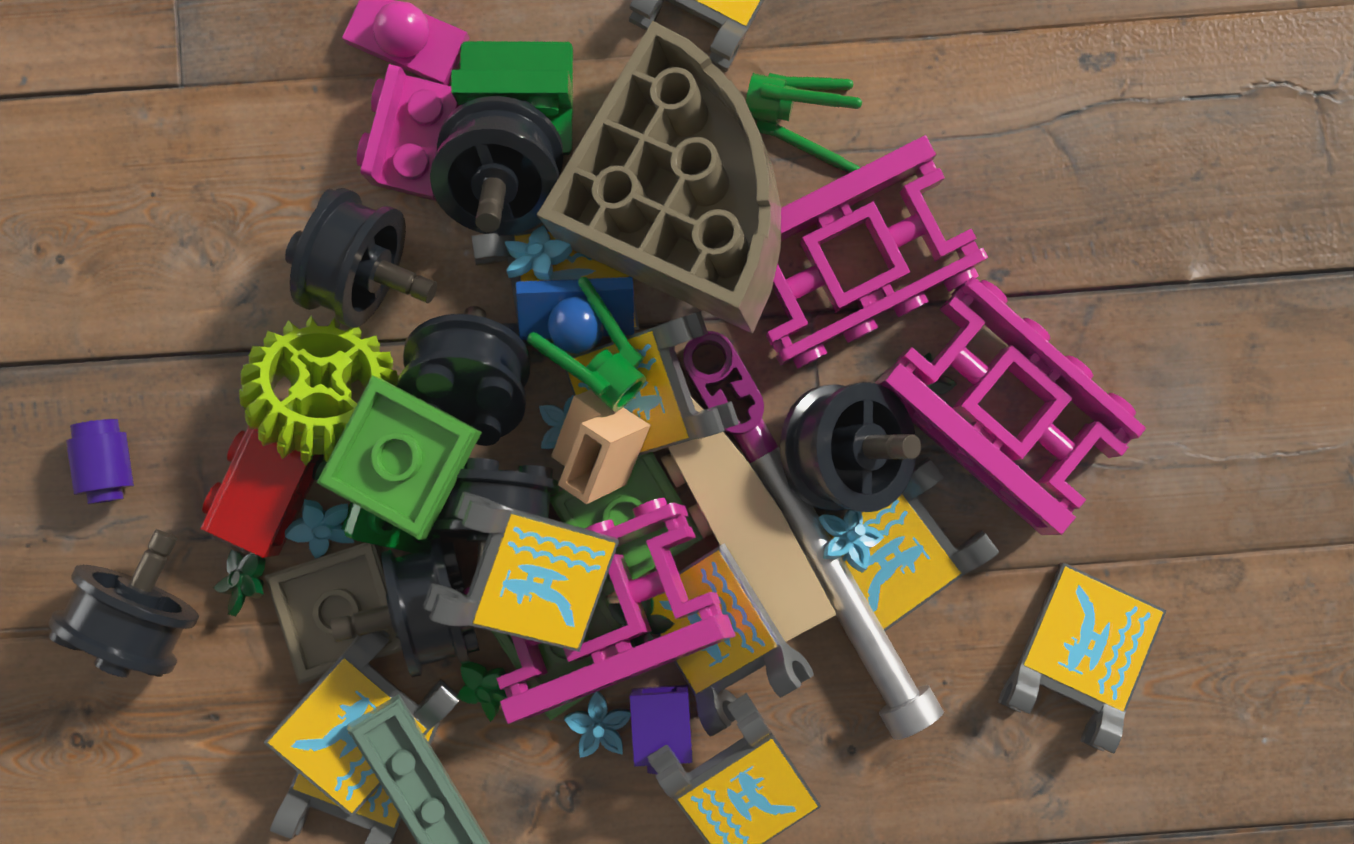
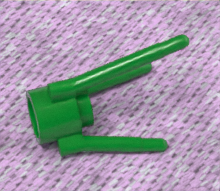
[746,73,862,173]
[527,276,646,412]

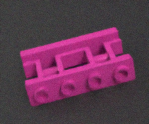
[766,135,988,369]
[875,277,1146,535]
[463,498,736,724]

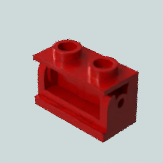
[200,426,324,558]

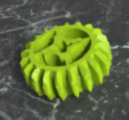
[239,315,399,466]

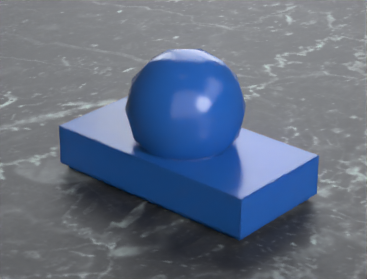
[516,277,634,354]

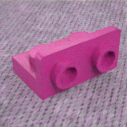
[356,64,459,201]

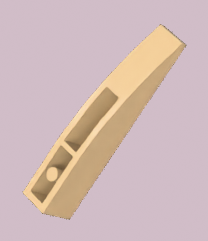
[611,339,837,642]

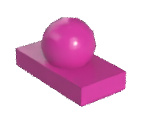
[342,0,470,85]

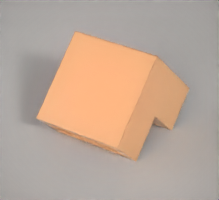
[551,390,650,504]

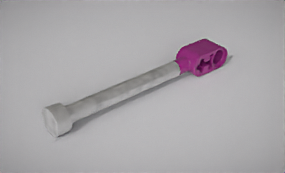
[683,331,944,740]

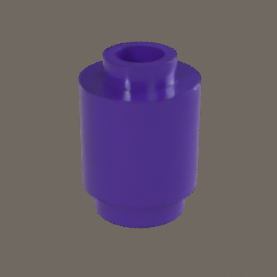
[66,419,134,504]

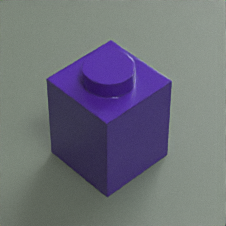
[630,685,693,775]

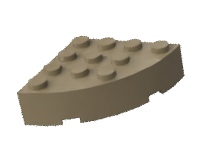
[537,21,781,334]

